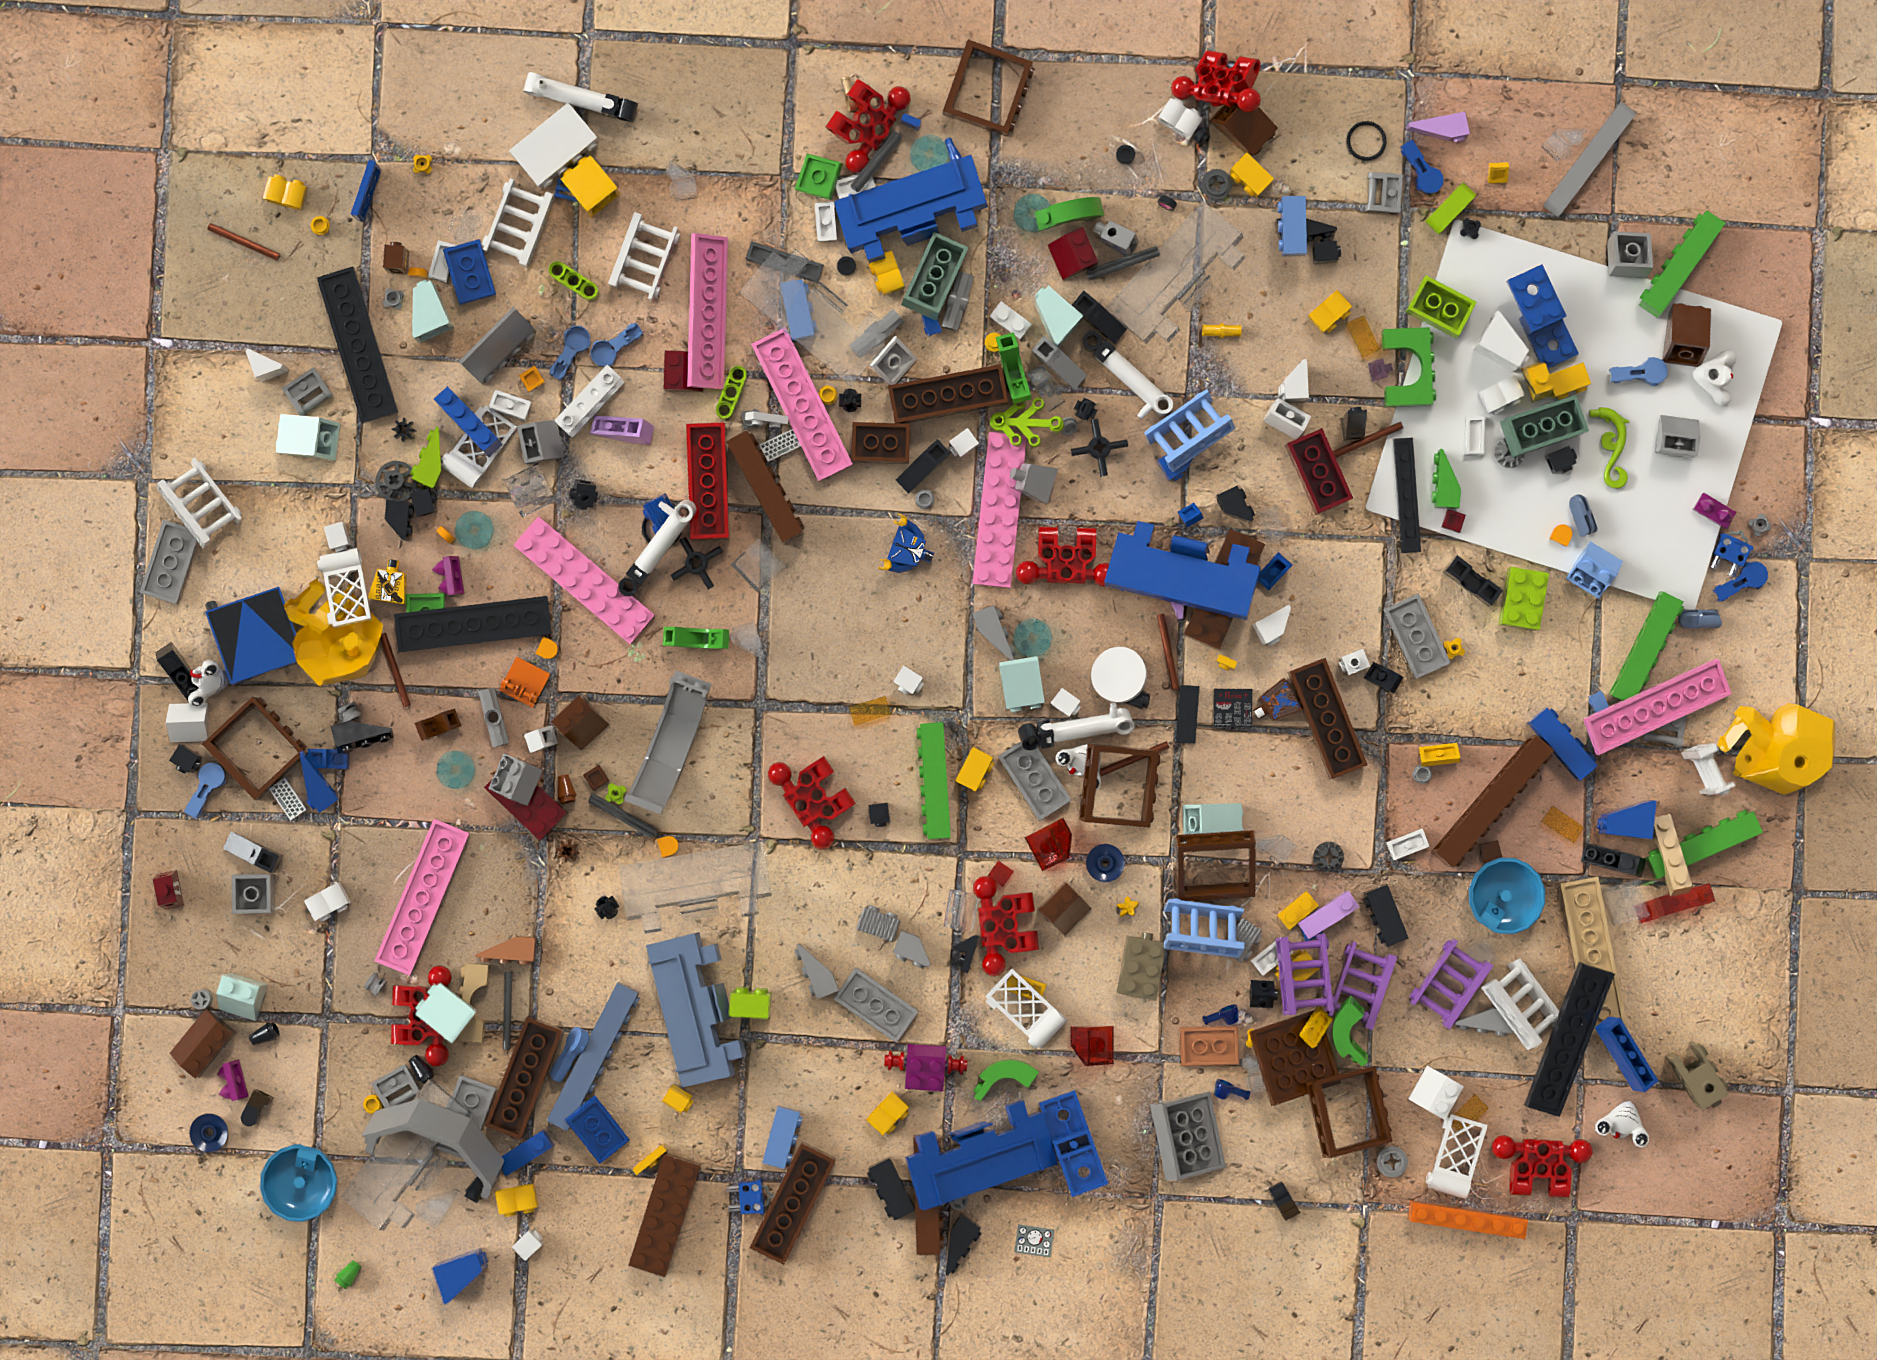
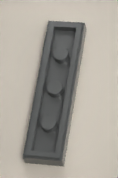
[745,241,824,284]

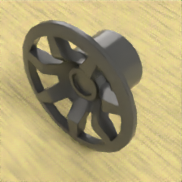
[376,461,417,501]

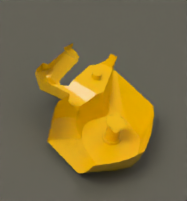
[284,578,383,686]
[1716,703,1836,795]

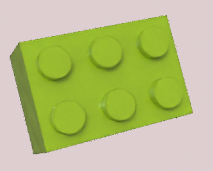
[1405,275,1477,339]
[1498,567,1549,631]
[729,987,772,1019]

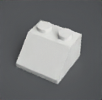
[1278,359,1309,403]
[1252,605,1291,646]
[1408,1066,1464,1120]

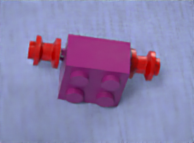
[884,1044,967,1091]

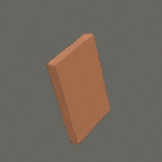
[1180,1026,1239,1066]

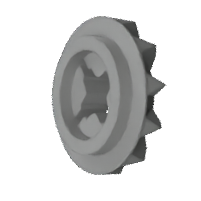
[1495,439,1525,468]
[1376,1146,1408,1177]

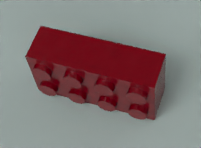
[1285,428,1353,515]
[484,779,568,841]

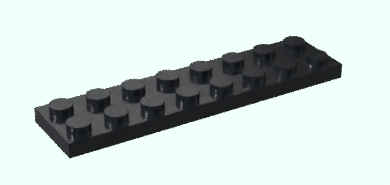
[316,266,399,424]
[394,596,552,653]
[1524,962,1615,1117]

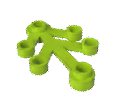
[990,398,1064,448]

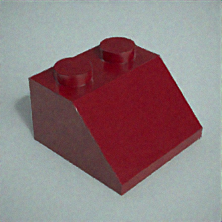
[1047,227,1098,280]
[663,350,703,392]

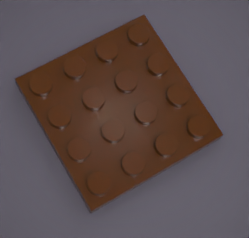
[1249,1010,1342,1106]

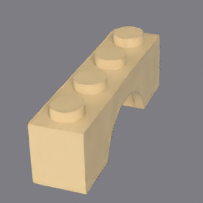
[1653,814,1692,896]
[458,963,491,1043]

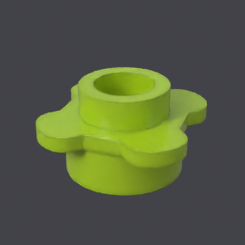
[605,783,626,804]

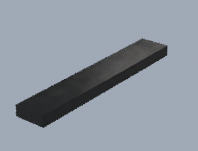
[1393,437,1421,554]

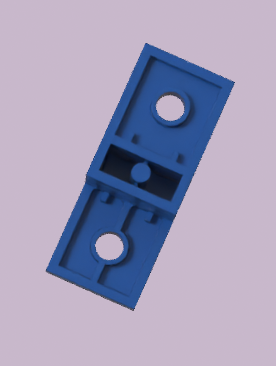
[1506,264,1579,369]
[1039,1090,1108,1197]

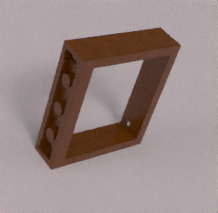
[943,39,1035,137]
[202,697,308,800]
[1079,743,1161,828]
[1176,830,1256,901]
[1306,1066,1393,1158]

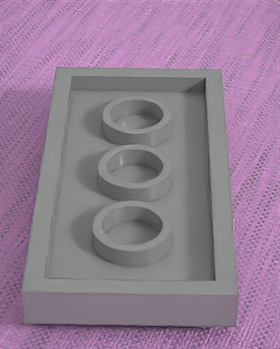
[139,520,198,605]
[1383,593,1451,679]
[998,742,1071,821]
[833,967,918,1043]
[433,1075,497,1159]

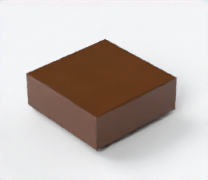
[583,765,610,791]
[1479,840,1503,863]

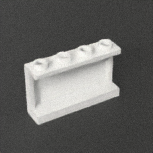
[509,103,599,189]

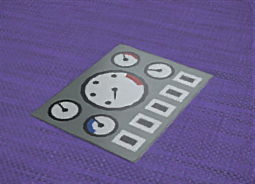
[1014,1224,1054,1257]

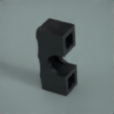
[1443,555,1503,607]

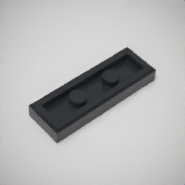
[1176,685,1200,744]

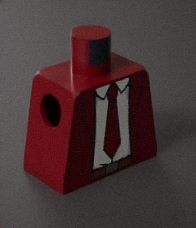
[153,870,184,910]

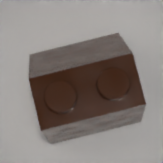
[1209,104,1278,156]
[1662,303,1711,367]
[551,695,610,751]
[1037,881,1092,936]

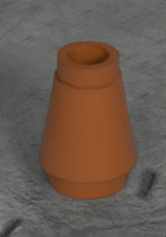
[558,774,577,804]

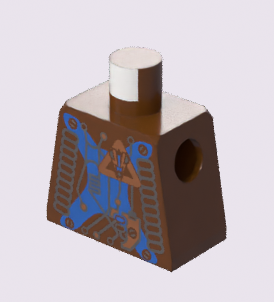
[1253,678,1302,721]

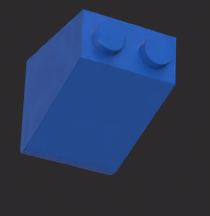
[1597,800,1657,839]
[432,1248,489,1305]

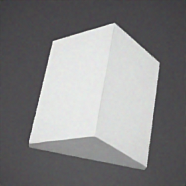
[870,336,918,385]
[246,348,289,382]
[166,703,209,742]

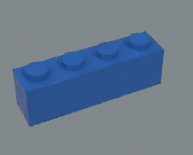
[434,386,503,457]
[1527,707,1598,781]
[1595,1016,1658,1092]

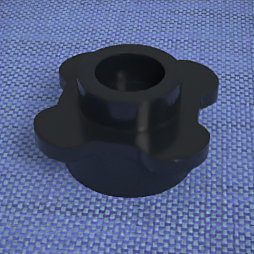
[1194,127,1210,148]
[1460,218,1481,239]

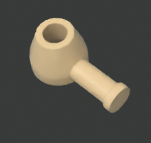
[841,76,859,112]

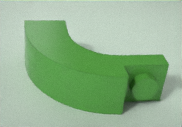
[1035,197,1105,231]
[996,332,1032,404]
[663,627,730,649]
[1333,996,1368,1067]
[973,1059,1039,1101]

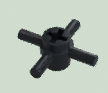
[1070,419,1128,477]
[670,537,723,590]

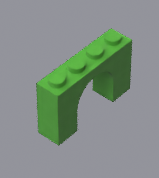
[1381,327,1436,408]

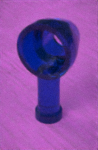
[1202,1004,1239,1025]
[1214,1079,1251,1100]

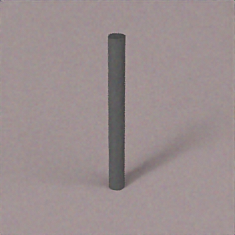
[503,972,512,1049]

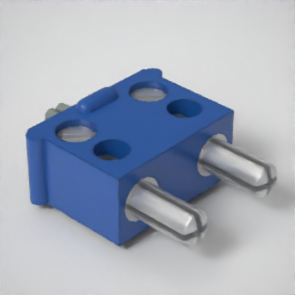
[1710,530,1754,577]
[726,1178,773,1215]

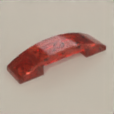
[1635,883,1716,923]

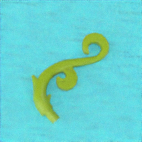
[1589,407,1629,489]

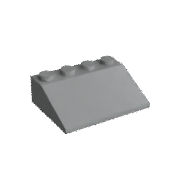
[459,307,536,385]
[1150,1091,1226,1181]

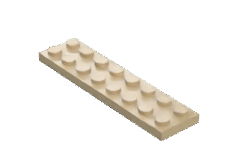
[1559,877,1628,1035]

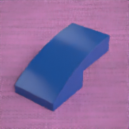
[307,749,349,769]

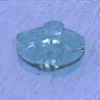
[910,134,948,172]
[1014,194,1050,233]
[455,511,494,549]
[1013,618,1052,657]
[436,751,476,789]

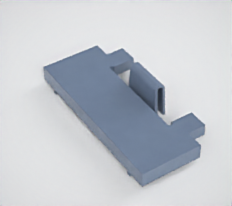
[646,932,746,1088]

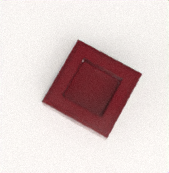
[1441,509,1466,533]

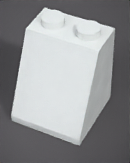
[1473,311,1529,372]

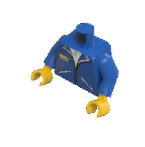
[878,513,934,573]

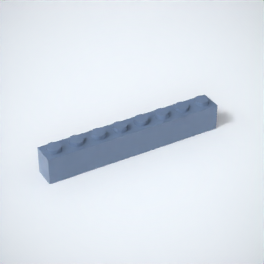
[547,982,640,1131]

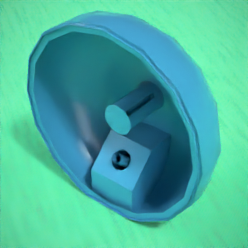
[1468,858,1545,934]
[260,1144,338,1222]

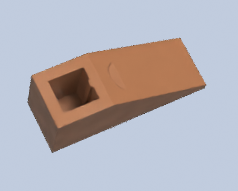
[475,936,537,965]

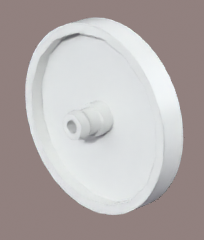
[1091,647,1147,703]

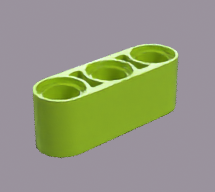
[1425,182,1477,235]
[549,261,599,302]
[716,366,748,421]

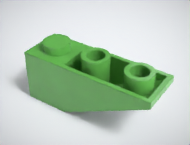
[1431,449,1461,509]

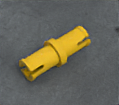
[1202,323,1242,338]

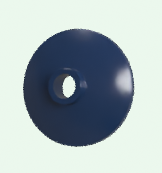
[1086,844,1125,882]
[189,1113,228,1152]

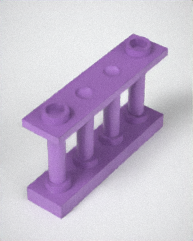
[1275,933,1335,1016]
[1409,938,1493,1029]
[1327,941,1397,1030]

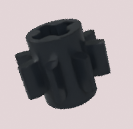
[839,388,862,412]
[1074,398,1098,421]
[391,418,417,442]
[594,896,620,919]

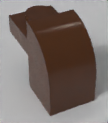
[414,708,462,741]

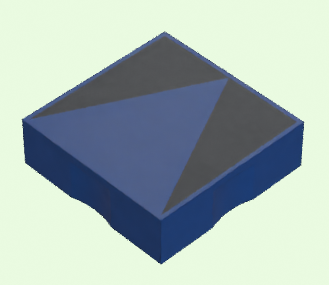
[205,586,297,686]

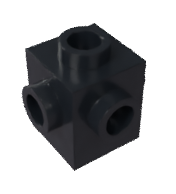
[569,479,598,510]
[1249,980,1278,1008]

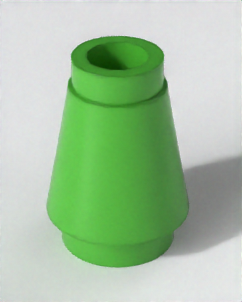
[334,1260,362,1289]

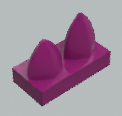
[1692,493,1737,529]
[432,556,464,595]
[217,1059,249,1101]

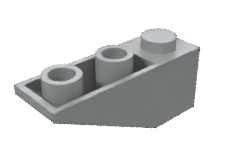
[1031,336,1087,390]
[972,605,1016,661]
[794,943,839,999]
[1454,1007,1513,1036]

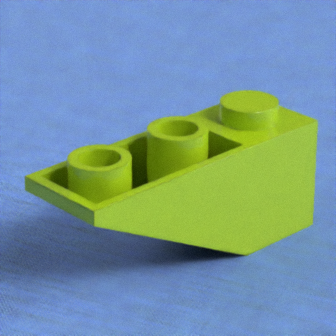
[410,427,441,490]

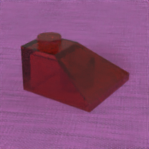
[1024,818,1072,871]
[1070,1025,1114,1066]

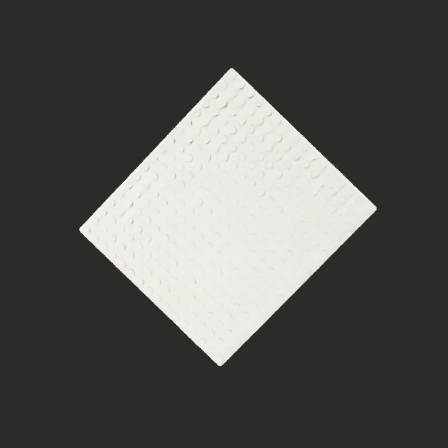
[1365,220,1782,610]

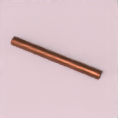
[207,223,280,261]
[1333,421,1404,458]
[1157,614,1180,690]
[381,633,411,707]
[1099,741,1169,777]

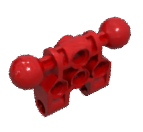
[1171,50,1261,112]
[825,79,911,174]
[1016,527,1109,587]
[768,756,856,850]
[973,876,1039,977]
[391,965,452,1067]
[1492,1135,1593,1198]

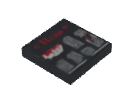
[1213,689,1252,727]

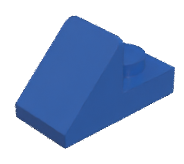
[1258,552,1292,590]

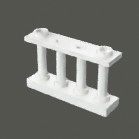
[482,178,555,268]
[608,212,681,302]
[554,365,625,438]
[156,458,242,549]
[1681,743,1735,796]
[1482,958,1560,1050]

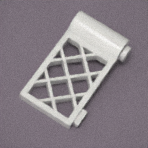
[441,405,517,489]
[317,548,372,628]
[985,968,1068,1049]
[1425,1114,1488,1199]

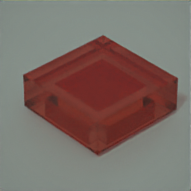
[987,860,1014,887]

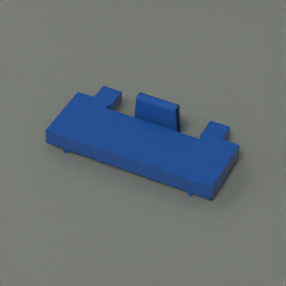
[834,155,988,263]
[1104,521,1261,620]
[906,1100,1058,1210]

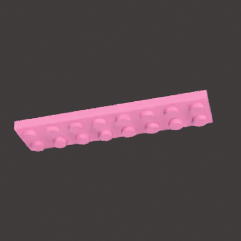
[687,233,728,390]
[751,328,853,481]
[972,432,1027,588]
[514,516,655,645]
[1583,659,1732,755]
[375,819,470,976]

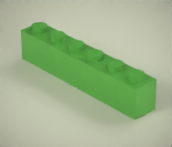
[1639,210,1725,318]
[1609,591,1684,701]
[917,722,951,839]
[1644,809,1763,879]

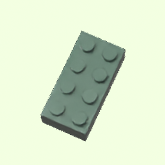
[901,232,969,321]
[1500,395,1589,458]

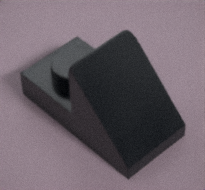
[1364,662,1404,694]
[951,934,979,973]

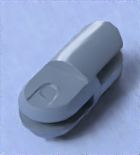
[1569,494,1598,537]
[1678,610,1722,628]

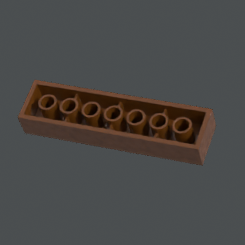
[1431,735,1554,868]

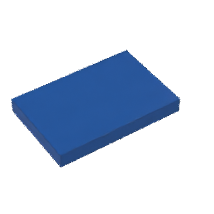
[350,160,382,222]
[443,239,496,305]
[564,1095,630,1164]

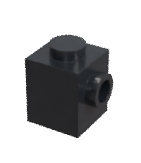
[1312,238,1341,265]
[1545,446,1577,474]
[410,487,438,518]
[169,744,203,774]
[868,803,890,827]

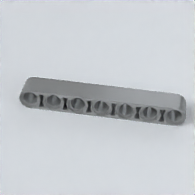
[1543,101,1636,217]

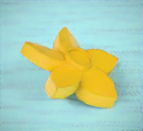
[1116,896,1139,917]

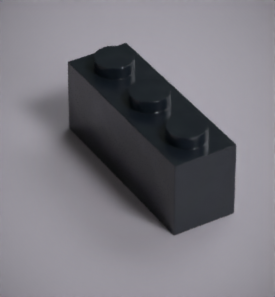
[1363,884,1409,947]
[867,1156,915,1221]

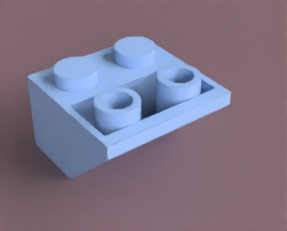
[1566,541,1623,599]

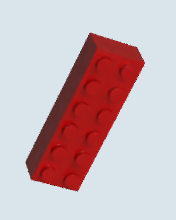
[686,422,730,541]

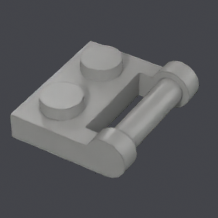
[1365,172,1403,214]
[282,367,333,416]
[1643,715,1687,748]
[371,1064,423,1108]

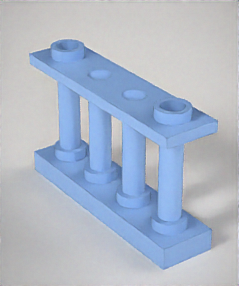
[1144,389,1236,472]
[1164,899,1244,958]

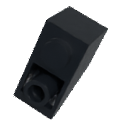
[1215,485,1255,523]
[385,500,415,542]

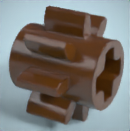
[556,839,580,863]

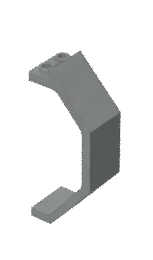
[624,670,712,814]
[362,1099,504,1199]

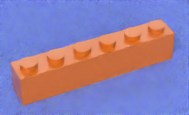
[1407,1200,1528,1239]

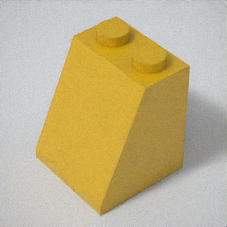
[561,155,621,218]

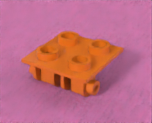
[499,656,550,708]

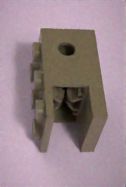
[1117,932,1165,1001]
[1665,1041,1729,1110]

